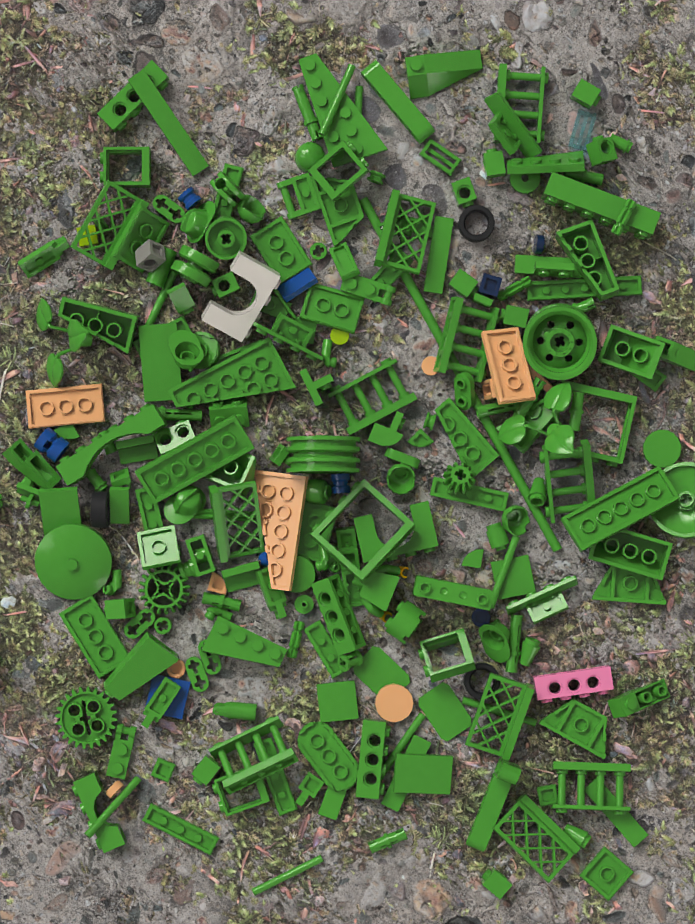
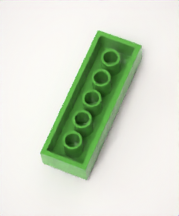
[541,172,661,240]

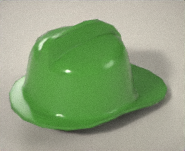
[180,201,216,243]
[168,330,204,372]
[164,486,206,525]
[478,619,511,663]

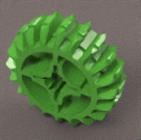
[138,565,191,615]

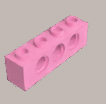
[533,665,614,703]

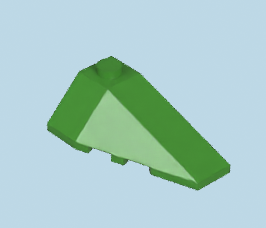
[404,49,483,100]

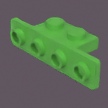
[484,91,542,158]
[514,255,583,278]
[253,313,324,362]
[505,576,578,624]

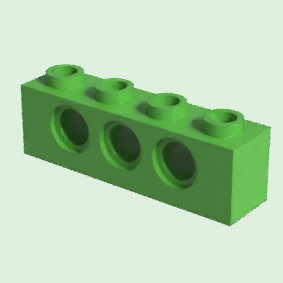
[97,60,169,133]
[311,573,366,656]
[355,718,391,799]

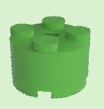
[384,600,427,645]

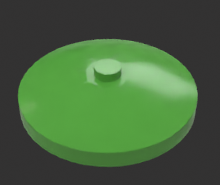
[651,462,695,539]
[35,523,113,600]

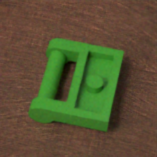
[276,172,321,220]

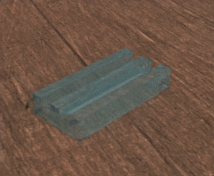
[568,109,597,152]

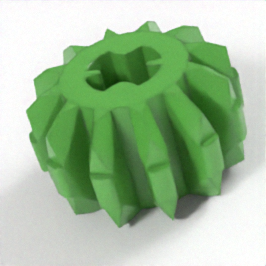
[443,462,476,494]

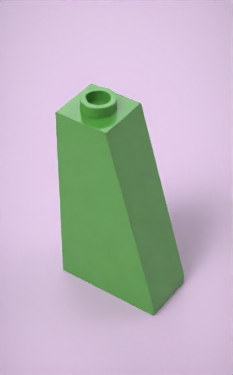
[103,631,179,701]

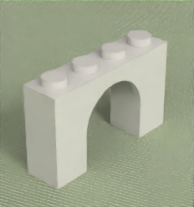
[201,250,281,342]

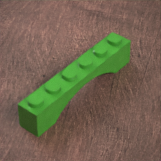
[56,403,168,486]

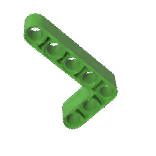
[466,757,521,852]

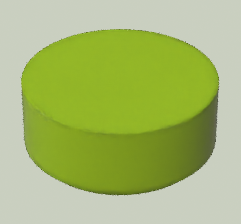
[330,329,349,345]

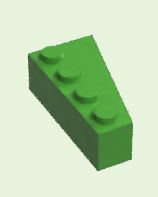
[555,219,620,301]

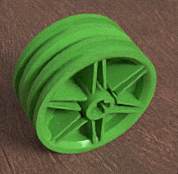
[523,303,597,380]
[286,435,360,474]

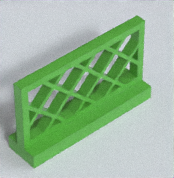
[70,180,149,270]
[373,189,436,275]
[208,480,265,563]
[465,672,535,761]
[492,794,581,883]

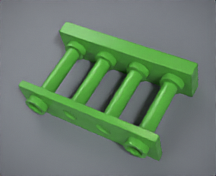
[493,63,549,145]
[433,297,500,383]
[328,357,417,436]
[539,439,595,524]
[412,575,494,611]
[208,715,299,795]
[551,761,631,815]

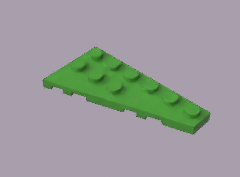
[298,53,388,169]
[167,337,296,408]

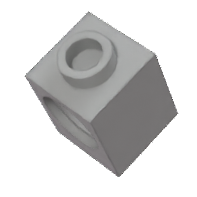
[135,239,166,273]

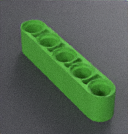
[360,60,435,144]

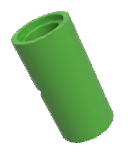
[146,247,177,288]

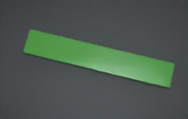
[128,69,209,176]
[526,276,642,301]

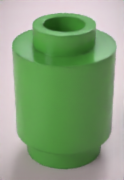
[486,522,510,551]

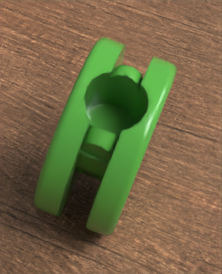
[210,171,245,207]

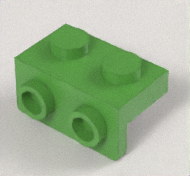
[209,397,250,427]

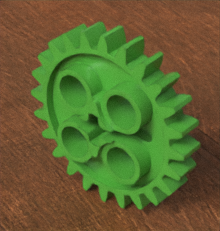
[55,686,118,749]

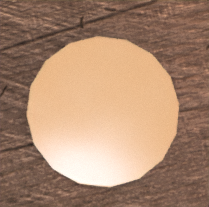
[375,683,413,722]

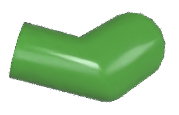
[315,544,330,571]
[103,569,122,596]
[205,607,233,621]

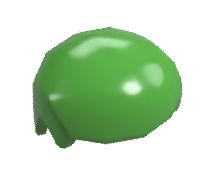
[295,142,325,173]
[237,194,266,224]
[386,463,415,495]
[501,505,530,536]

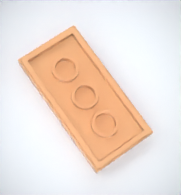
[481,327,536,405]
[26,384,106,429]

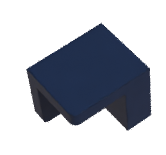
[478,273,502,299]

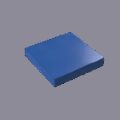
[146,674,191,719]

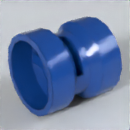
[331,473,351,494]

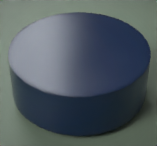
[533,234,545,254]
[471,608,491,627]

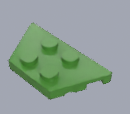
[310,176,365,247]
[592,565,666,605]
[539,698,607,759]

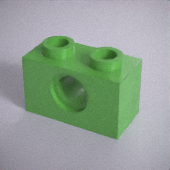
[185,534,217,577]

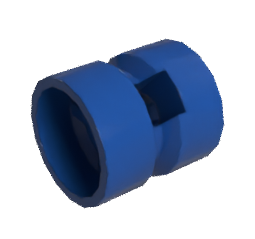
[34,427,70,463]

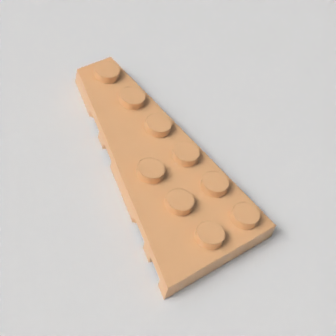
[255,470,308,591]

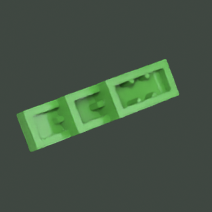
[335,526,363,607]

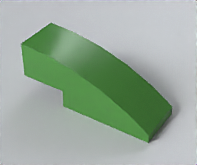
[2,438,62,489]

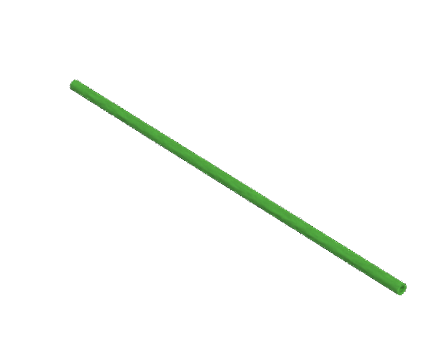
[359,197,562,552]

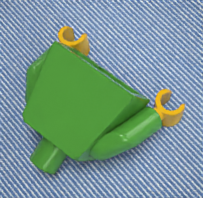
[352,564,409,623]

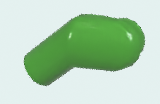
[321,339,337,368]
[328,544,341,573]

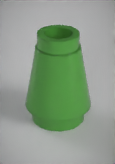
[528,477,547,507]
[519,637,541,667]
[563,824,592,849]

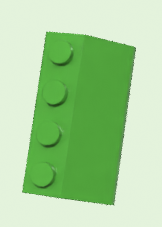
[588,529,673,580]

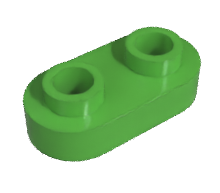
[454,372,475,410]

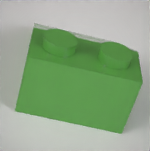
[598,324,666,380]

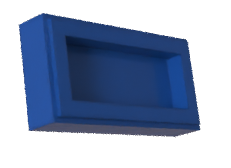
[277,267,318,303]

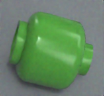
[305,479,332,504]

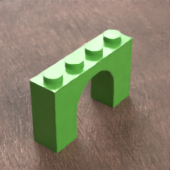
[353,501,439,563]

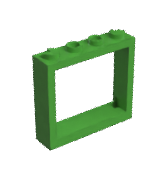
[551,380,637,467]
[311,479,415,584]

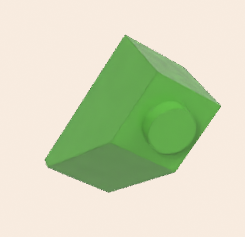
[167,282,196,316]

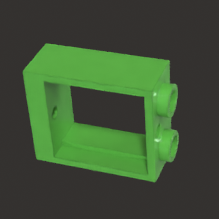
[308,140,370,201]
[100,147,151,188]
[417,628,476,683]
[212,763,271,817]

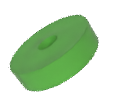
[509,173,540,194]

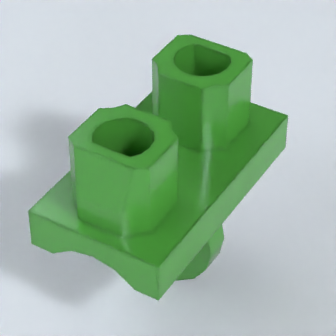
[16,476,44,509]

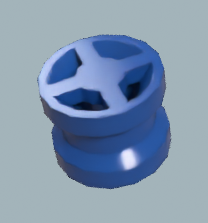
[178,187,202,211]

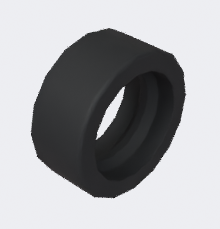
[458,205,495,243]
[91,491,110,528]
[463,662,500,699]

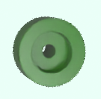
[295,594,314,614]

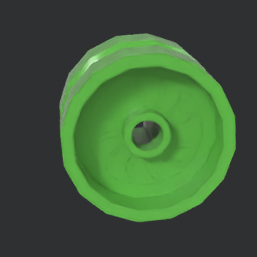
[205,216,247,260]
[170,245,220,288]

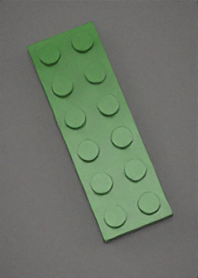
[135,414,255,504]
[561,466,680,552]

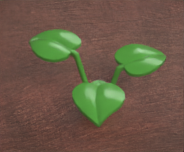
[36,298,92,388]
[498,382,575,455]

